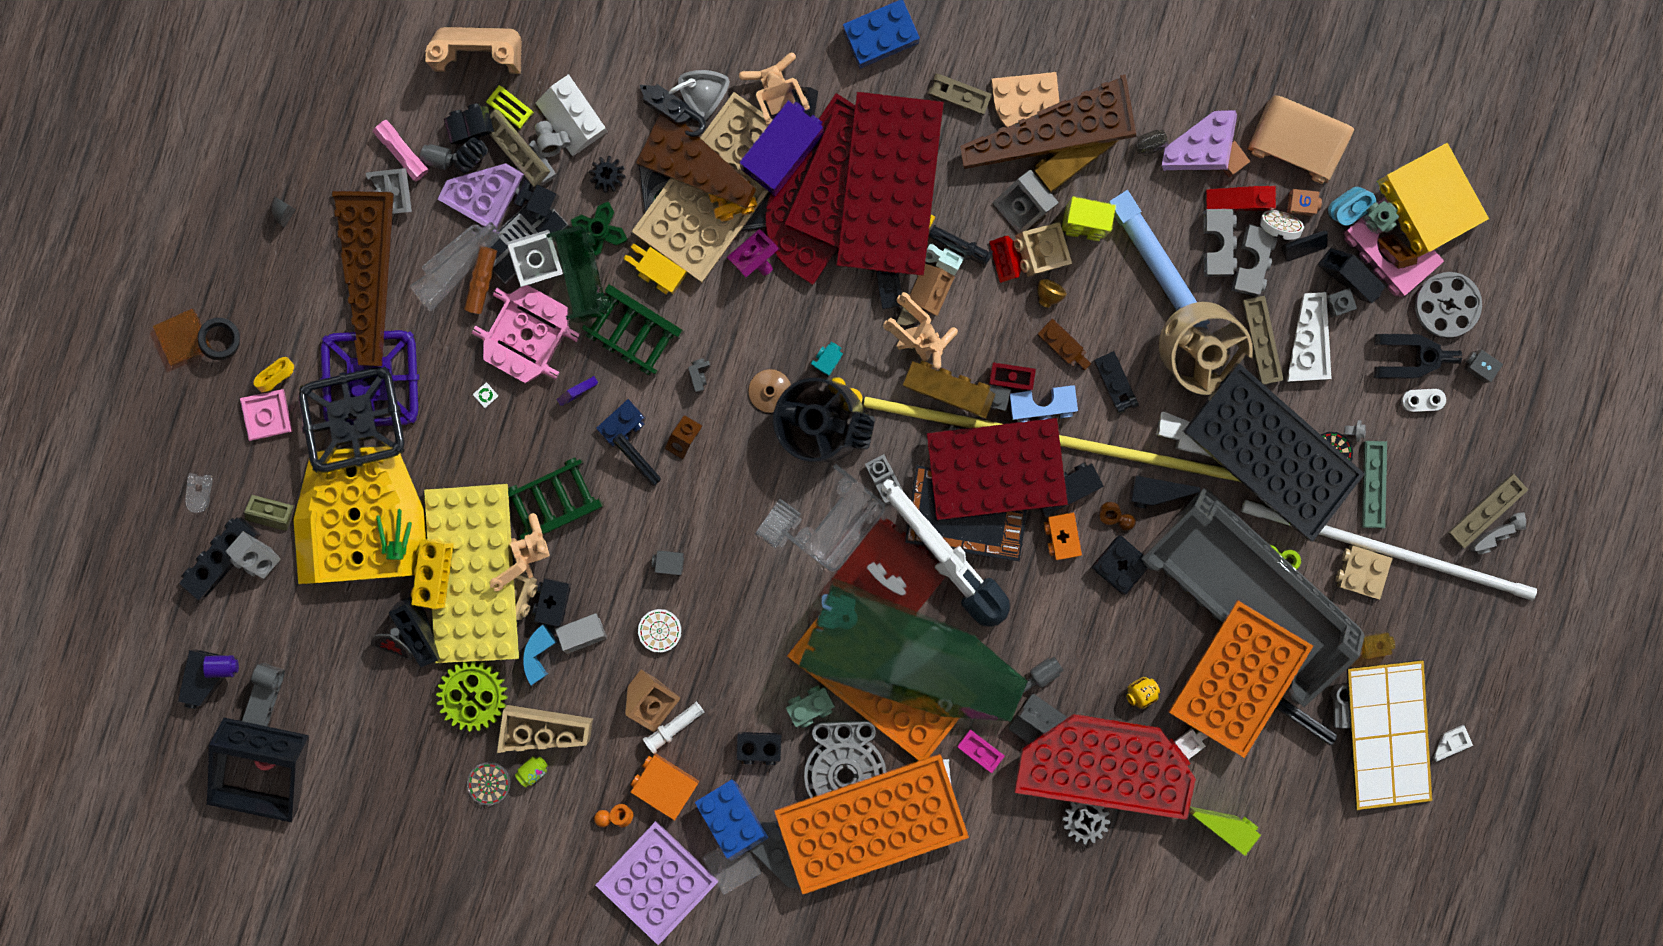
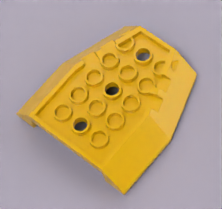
[294,446,426,584]

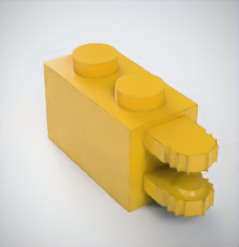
[623,243,687,295]

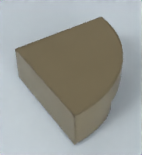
[897,307,918,326]

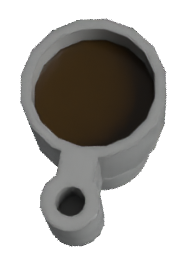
[534,121,571,157]

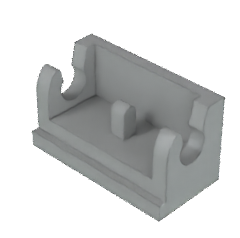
[556,613,607,654]

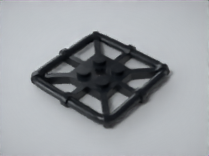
[298,366,405,473]

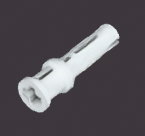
[643,701,705,754]

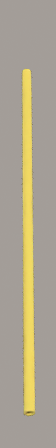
[863,397,1240,482]

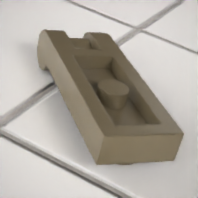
[927,73,992,116]

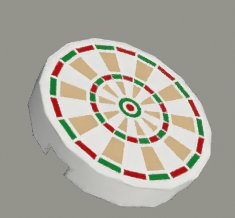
[1260,210,1304,240]
[638,609,682,652]

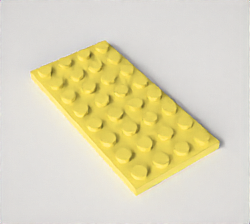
[424,484,519,663]

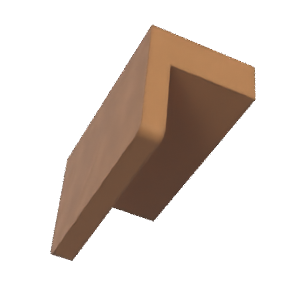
[910,264,955,316]

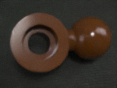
[1099,502,1136,531]

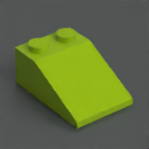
[1189,807,1261,856]

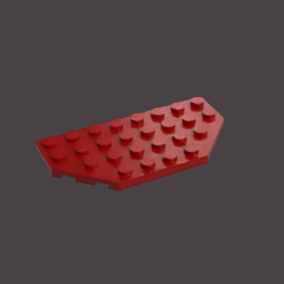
[1014,714,1196,820]

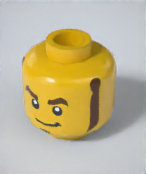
[1126,677,1160,709]

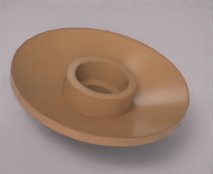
[749,369,791,413]

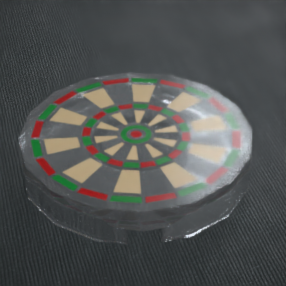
[467,762,511,806]

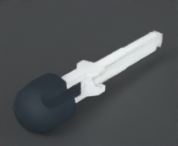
[881,480,1010,627]

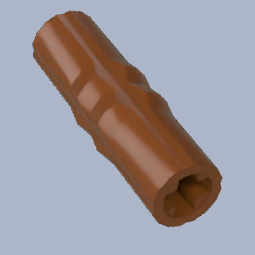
[464,246,497,314]

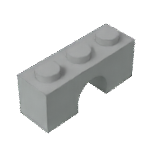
[1203,209,1237,277]
[1231,225,1277,296]

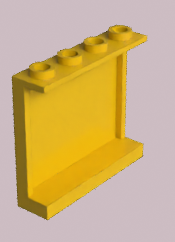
[1377,143,1489,257]

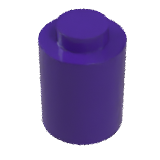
[203,655,239,678]

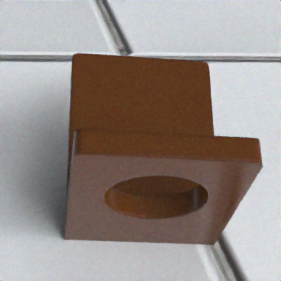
[665,415,702,459]

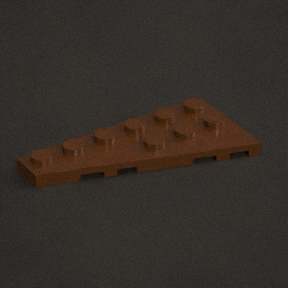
[636,114,757,209]

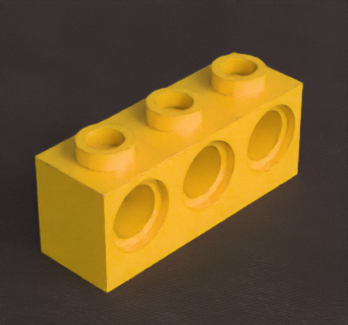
[411,539,454,609]

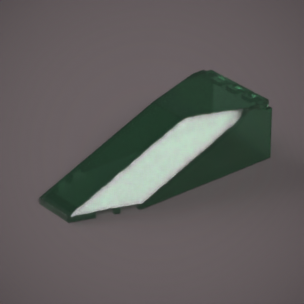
[798,578,1028,721]

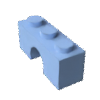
[1009,385,1078,423]

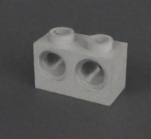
[226,532,281,579]

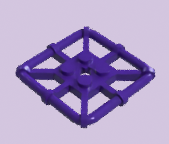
[320,330,419,426]

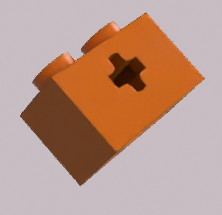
[1044,513,1082,560]

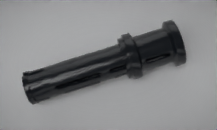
[928,225,993,269]

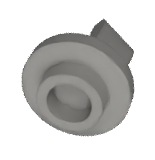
[1344,420,1366,442]

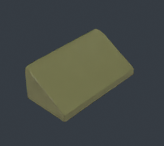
[244,495,294,531]

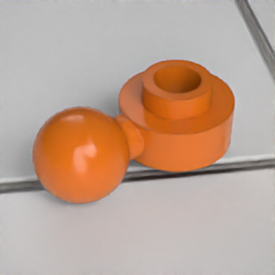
[594,804,633,827]

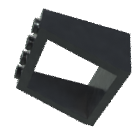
[207,717,309,823]

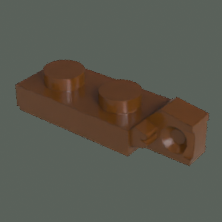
[1037,318,1091,371]

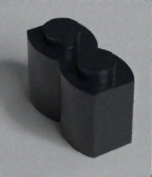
[444,103,494,145]

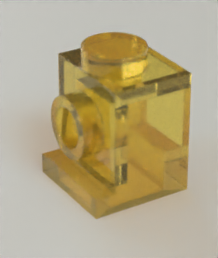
[1361,632,1395,659]

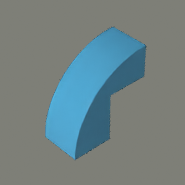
[523,624,557,685]

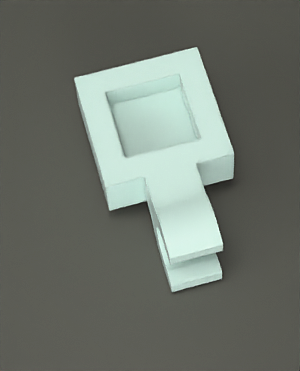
[926,244,964,276]

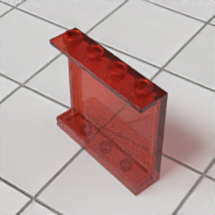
[832,518,946,634]

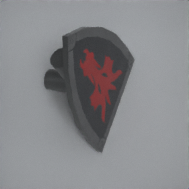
[371,627,413,661]

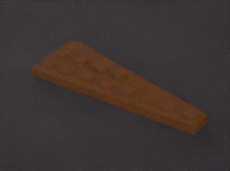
[960,74,1137,169]
[332,191,394,367]

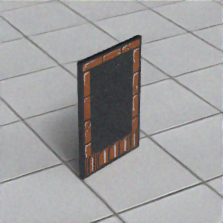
[904,465,1027,562]

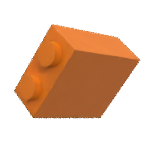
[630,753,699,820]

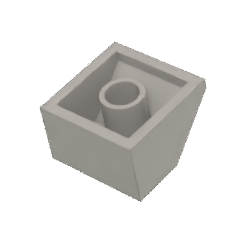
[993,170,1059,234]

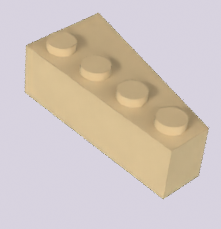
[497,705,593,753]

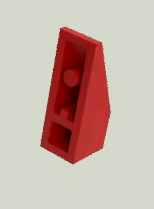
[1206,186,1276,211]

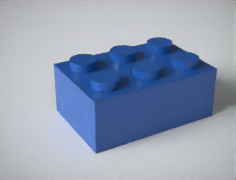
[843,0,920,69]
[695,779,769,861]

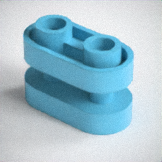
[1328,187,1376,225]

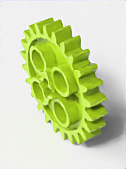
[436,661,508,732]

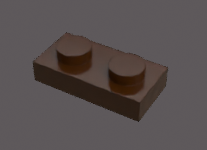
[1377,234,1418,269]

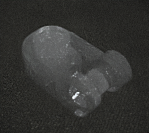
[185,473,213,513]

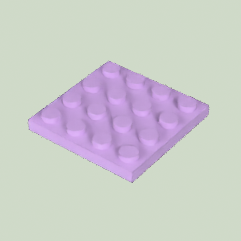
[595,821,719,945]

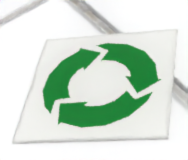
[473,382,498,408]

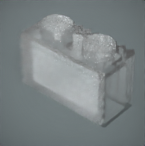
[755,499,802,549]

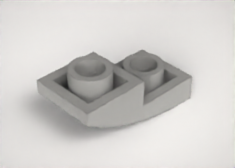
[865,454,903,505]
[1469,524,1516,554]
[866,561,907,595]

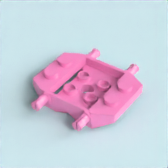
[472,285,581,383]

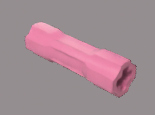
[372,120,429,182]

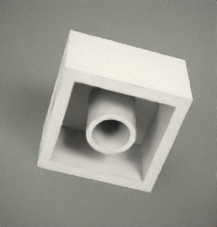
[506,230,563,287]

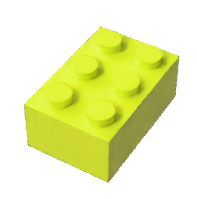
[1062,197,1116,241]

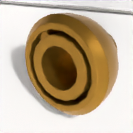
[1037,279,1067,308]

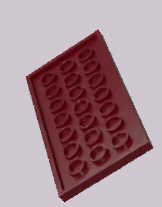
[837,92,944,276]

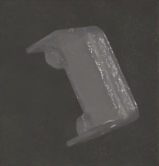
[781,464,885,571]

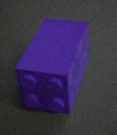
[739,100,823,196]

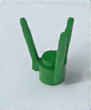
[376,509,412,560]

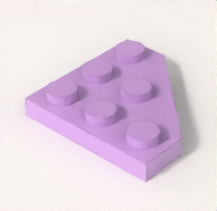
[1162,110,1237,170]
[438,163,524,232]

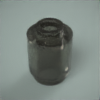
[1135,129,1169,157]

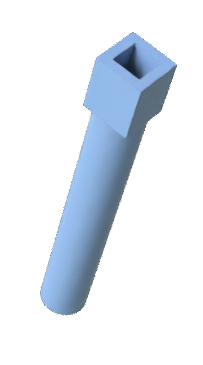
[1108,190,1210,329]

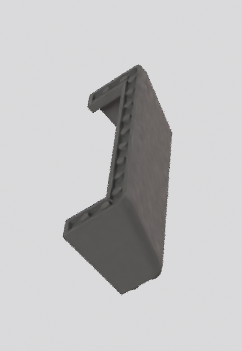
[1142,488,1364,707]

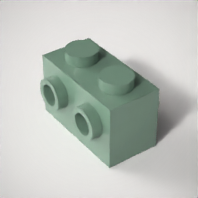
[786,685,835,728]

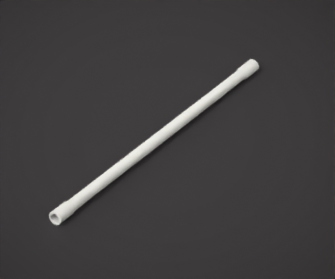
[1241,500,1537,601]

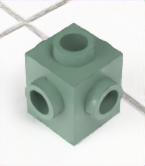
[1362,200,1399,234]

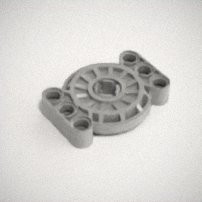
[804,720,886,798]

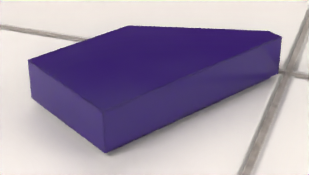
[556,376,598,406]

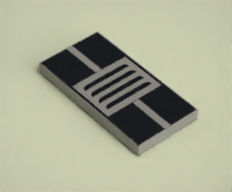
[476,202,569,284]

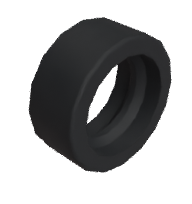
[198,318,240,360]

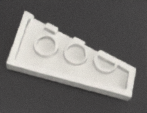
[1287,292,1332,382]

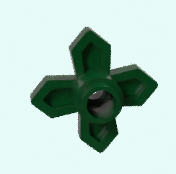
[571,202,628,259]

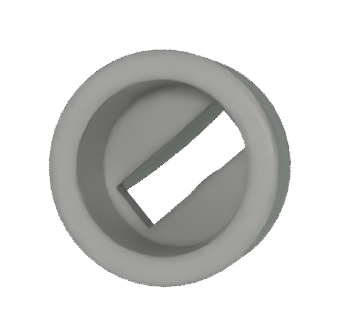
[1509,512,1526,530]

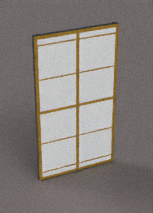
[1346,660,1432,810]

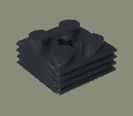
[1091,535,1148,595]

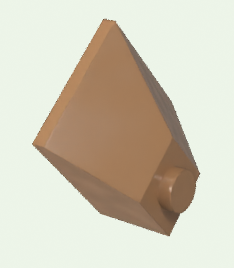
[625,669,681,732]

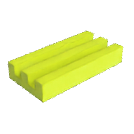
[486,85,534,130]

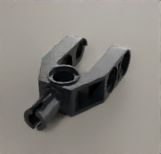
[1374,334,1462,379]

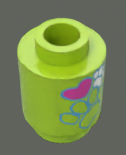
[515,756,548,788]

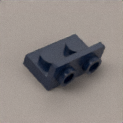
[596,399,646,447]

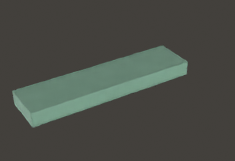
[1362,441,1387,528]

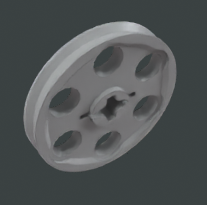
[1415,272,1482,338]

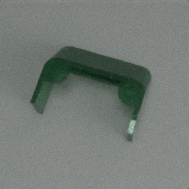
[546,225,610,323]

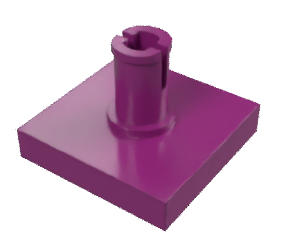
[727,229,779,277]

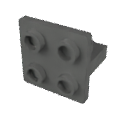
[1009,694,1067,744]

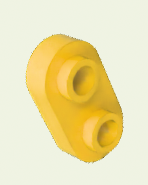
[254,357,294,392]

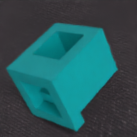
[811,341,843,376]

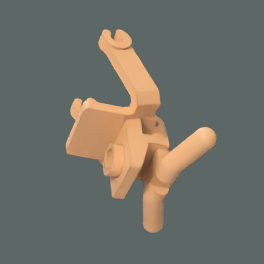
[739,52,810,125]
[883,292,958,370]
[489,513,550,591]

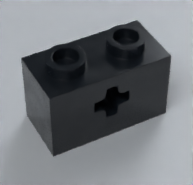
[532,578,572,627]

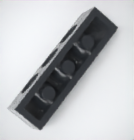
[179,517,261,601]

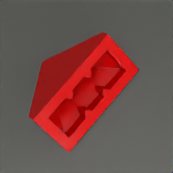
[989,235,1022,283]

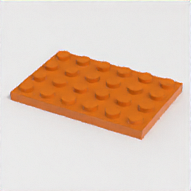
[1168,600,1313,758]

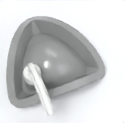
[669,70,730,120]

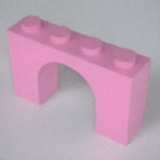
[1343,197,1444,297]

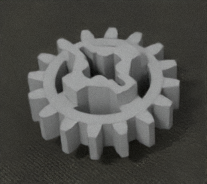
[1062,802,1110,844]

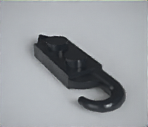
[640,84,707,137]

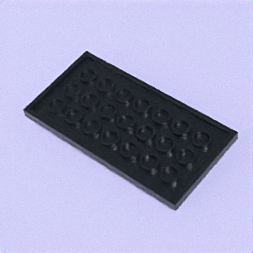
[1183,363,1365,542]

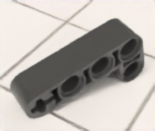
[242,663,285,726]

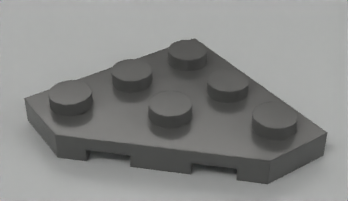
[750,821,800,888]

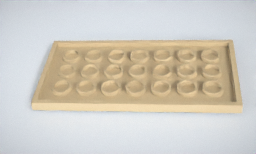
[632,92,772,283]

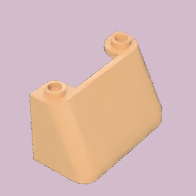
[426,27,521,74]
[1248,96,1354,184]

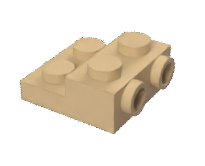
[1014,222,1072,277]
[1336,545,1392,600]
[514,573,538,620]

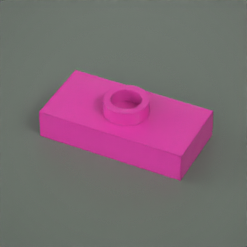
[957,729,1005,773]

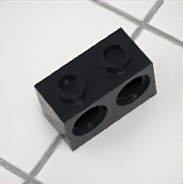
[737,732,782,765]

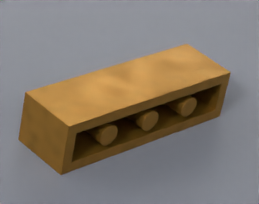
[1034,140,1119,193]
[903,360,996,418]

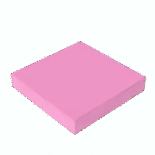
[240,389,293,441]

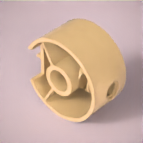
[1159,302,1253,395]

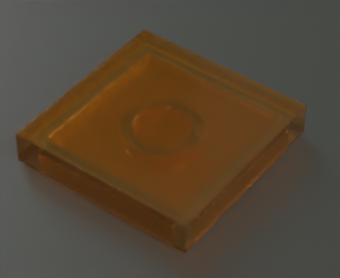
[153,308,212,366]

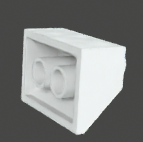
[536,74,608,156]

